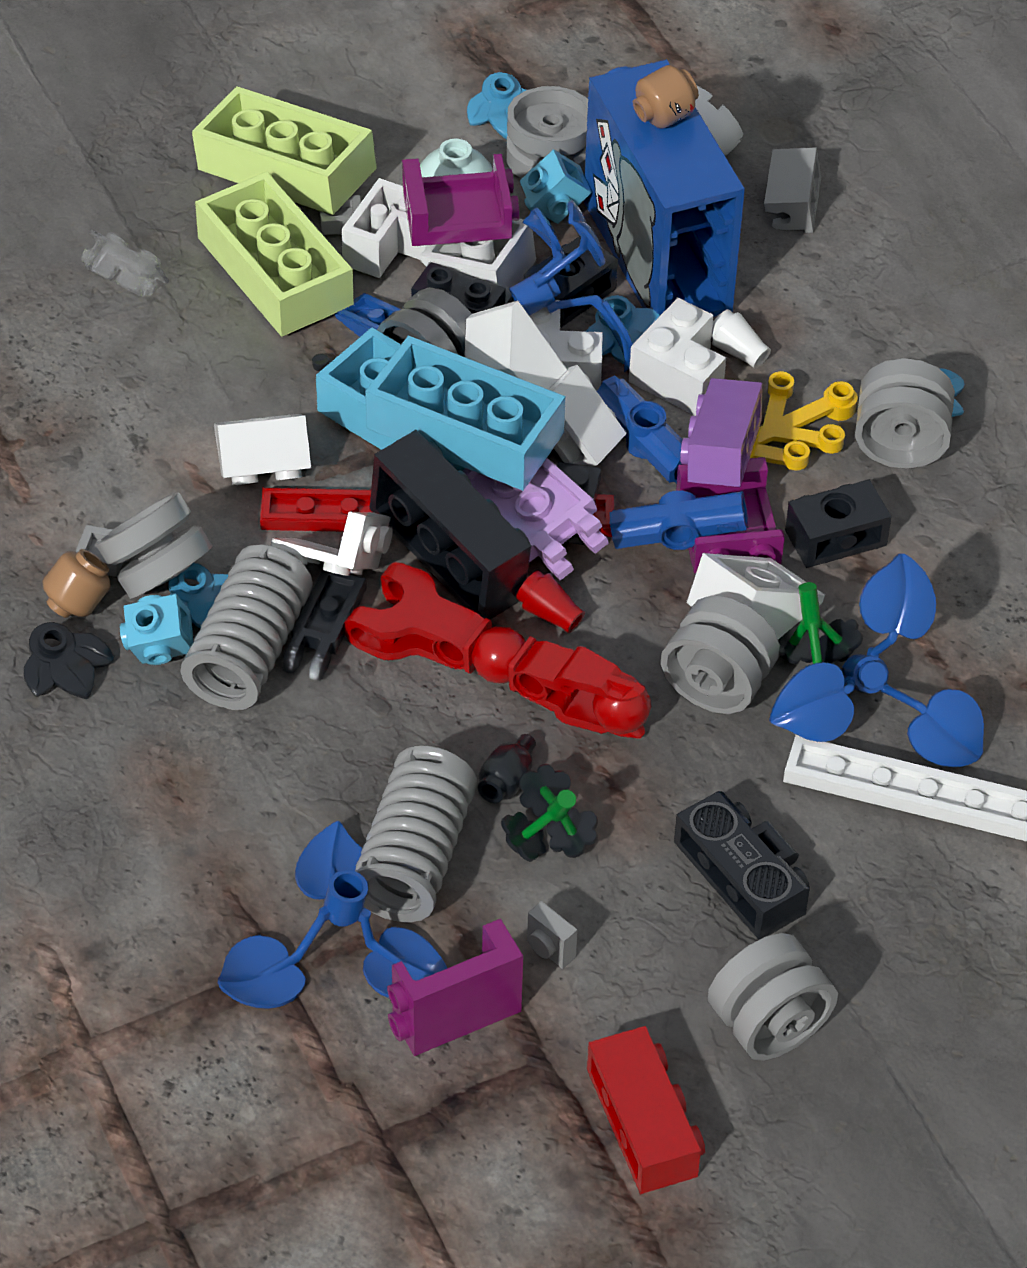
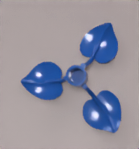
[509,200,633,372]
[769,554,984,767]
[217,821,447,1009]

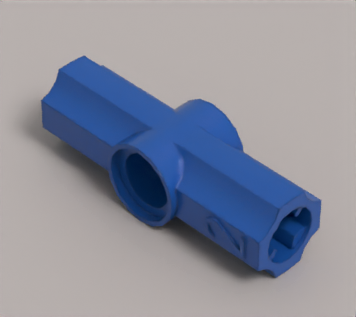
[597,375,684,484]
[610,490,749,550]

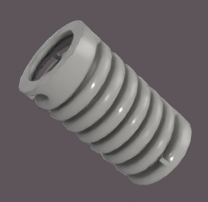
[180,544,313,710]
[355,746,477,922]

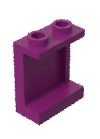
[402,154,519,246]
[676,457,785,573]
[387,918,523,1056]

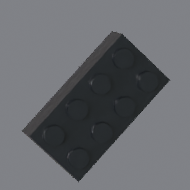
[369,430,532,620]

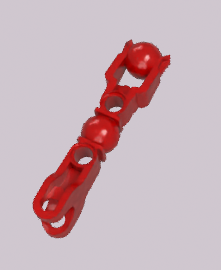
[344,562,652,739]

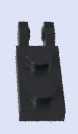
[282,569,367,681]

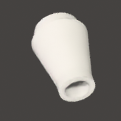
[711,309,771,369]

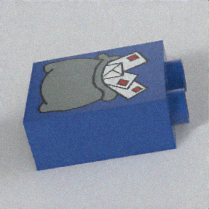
[583,60,745,317]

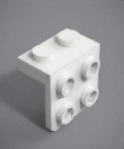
[271,512,392,576]

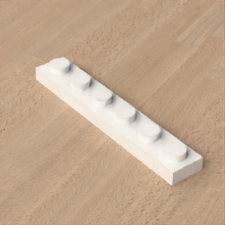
[783,735,1027,841]

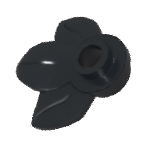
[23,622,114,699]

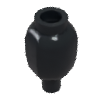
[477,734,536,803]

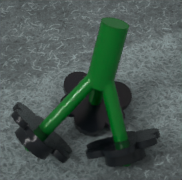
[778,582,863,673]
[501,764,598,862]

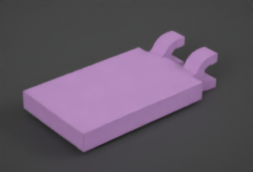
[463,458,609,580]

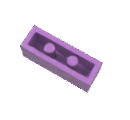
[680,378,762,487]

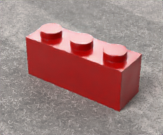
[587,1026,705,1195]

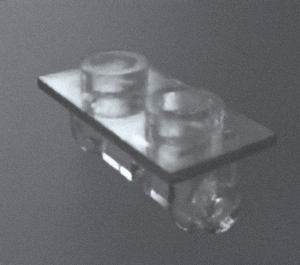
[81,229,169,297]

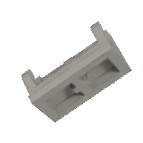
[764,147,821,233]

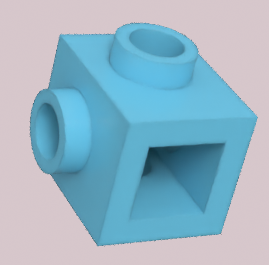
[520,149,592,224]
[120,594,194,665]

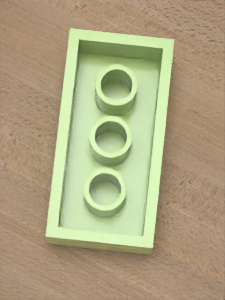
[192,86,377,215]
[195,172,354,337]

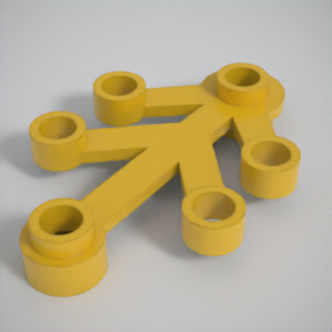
[749,371,858,470]

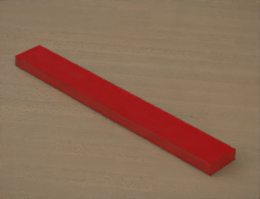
[260,488,614,537]

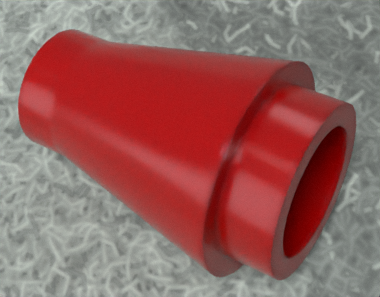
[516,570,585,633]

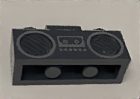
[674,791,810,940]

